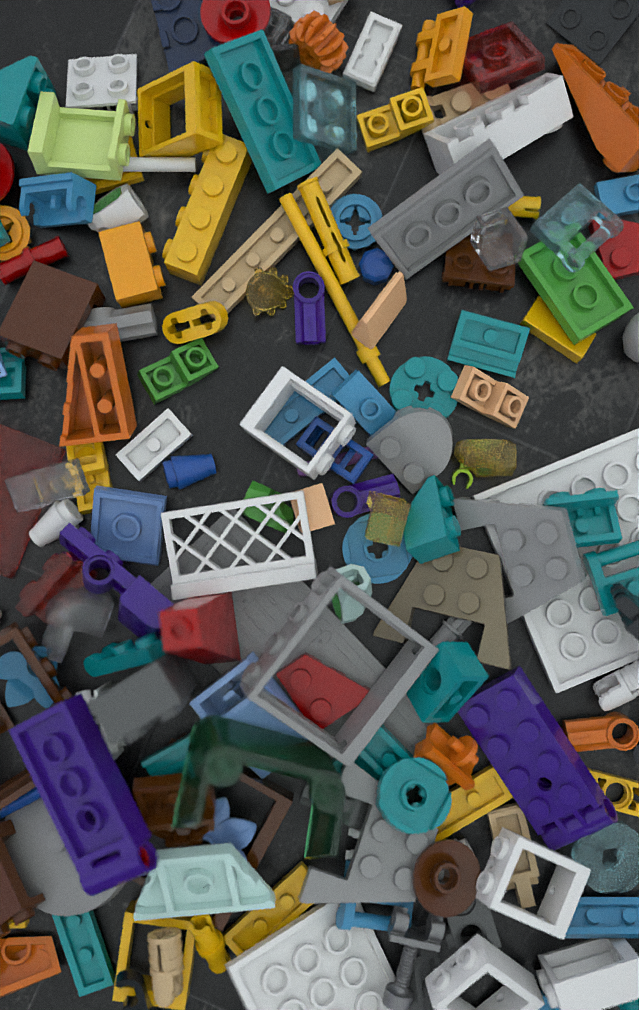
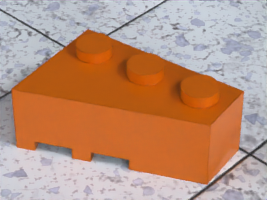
[59,323,137,447]

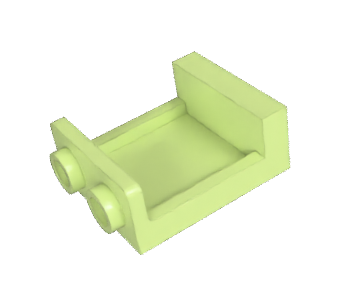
[28,91,136,181]

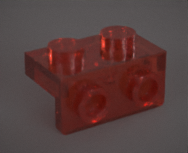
[15,552,98,627]

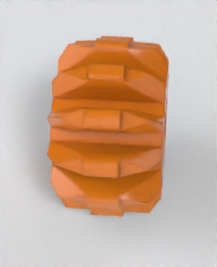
[288,10,348,77]

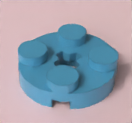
[342,513,412,584]

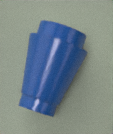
[162,453,216,490]

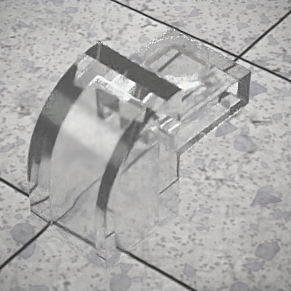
[42,587,114,663]

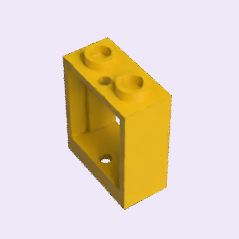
[137,61,223,157]
[112,899,196,1010]

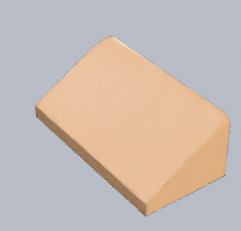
[352,271,407,349]

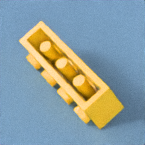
[162,134,252,286]

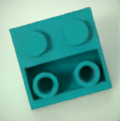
[0,55,56,151]

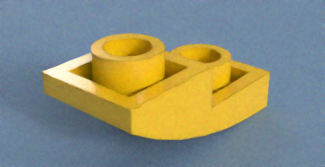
[356,87,434,152]

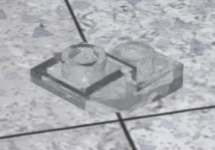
[5,458,90,513]

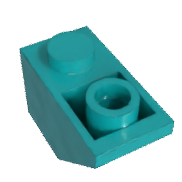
[401,475,461,564]

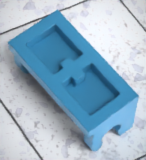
[19,172,96,228]

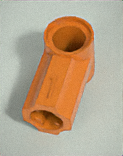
[563,712,639,752]

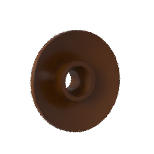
[412,839,481,917]

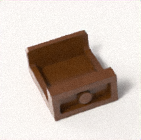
[0,261,106,371]
[0,820,45,938]

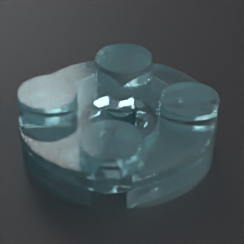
[571,820,639,894]

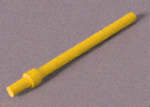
[279,193,391,387]

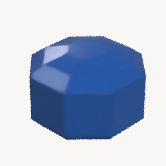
[358,248,394,286]

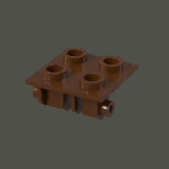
[441,228,517,293]

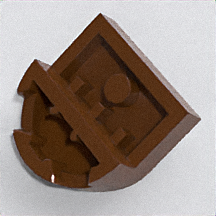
[133,770,217,848]

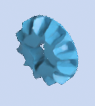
[331,194,382,251]

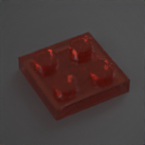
[462,21,545,94]

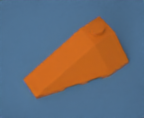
[552,43,639,173]

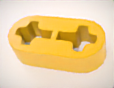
[162,301,228,344]

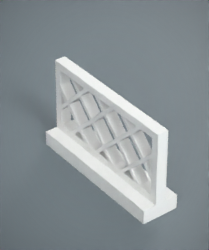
[161,490,318,600]

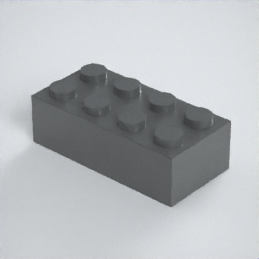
[87,653,200,745]

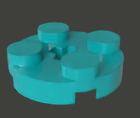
[389,356,458,418]
[375,757,452,834]

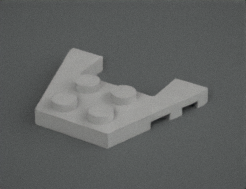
[452,497,585,624]
[298,762,438,904]

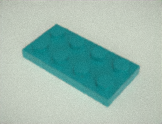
[204,29,322,194]

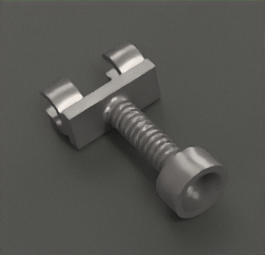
[382,906,446,1010]

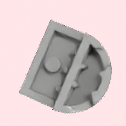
[366,406,453,494]

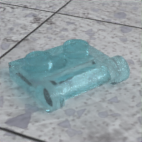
[530,183,624,273]

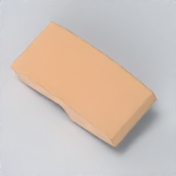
[451,365,529,429]

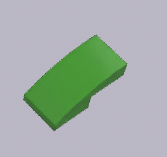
[137,338,218,405]

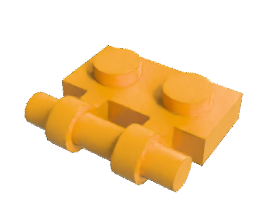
[410,6,473,90]

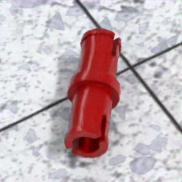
[0,235,69,285]

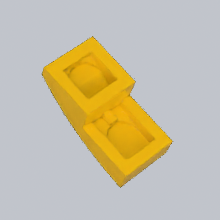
[66,442,113,515]

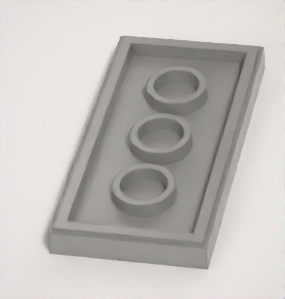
[368,138,524,280]

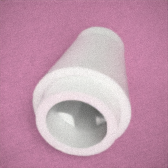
[29,498,83,547]

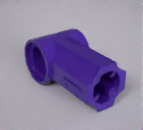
[293,271,326,345]
[328,473,401,518]

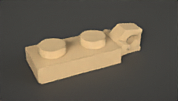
[487,802,540,909]

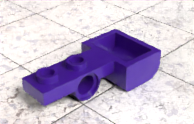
[59,523,174,638]

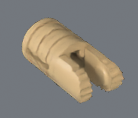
[147,927,184,1009]

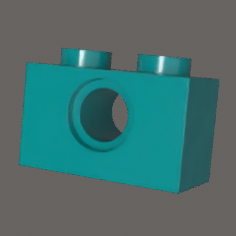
[406,641,489,723]

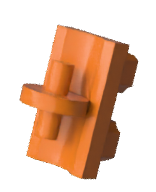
[414,723,479,791]

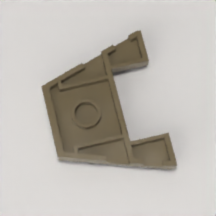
[373,547,512,670]

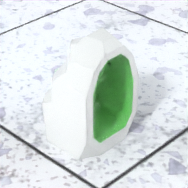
[88,184,149,232]

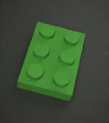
[515,223,634,345]

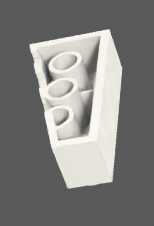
[423,73,574,174]

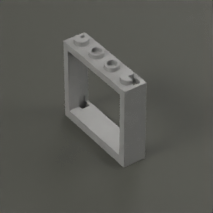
[239,566,439,767]

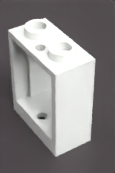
[239,366,356,480]
[476,827,591,940]
[424,933,545,1010]
[536,938,639,1010]

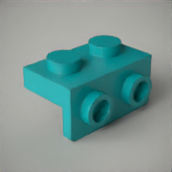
[543,488,622,548]

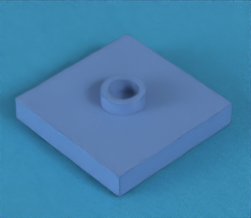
[91,485,167,566]

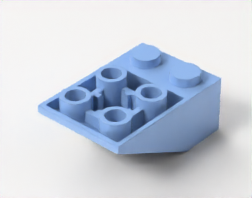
[189,651,311,779]

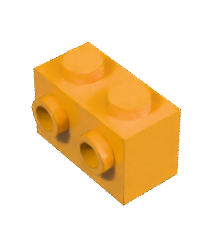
[98,221,166,308]

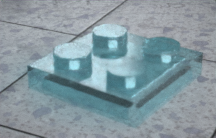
[292,64,357,154]

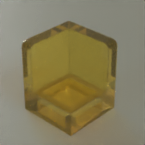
[364,491,411,547]

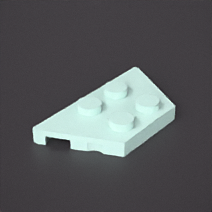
[133,843,276,921]

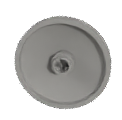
[4,798,126,916]

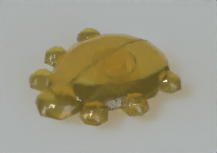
[246,267,294,316]

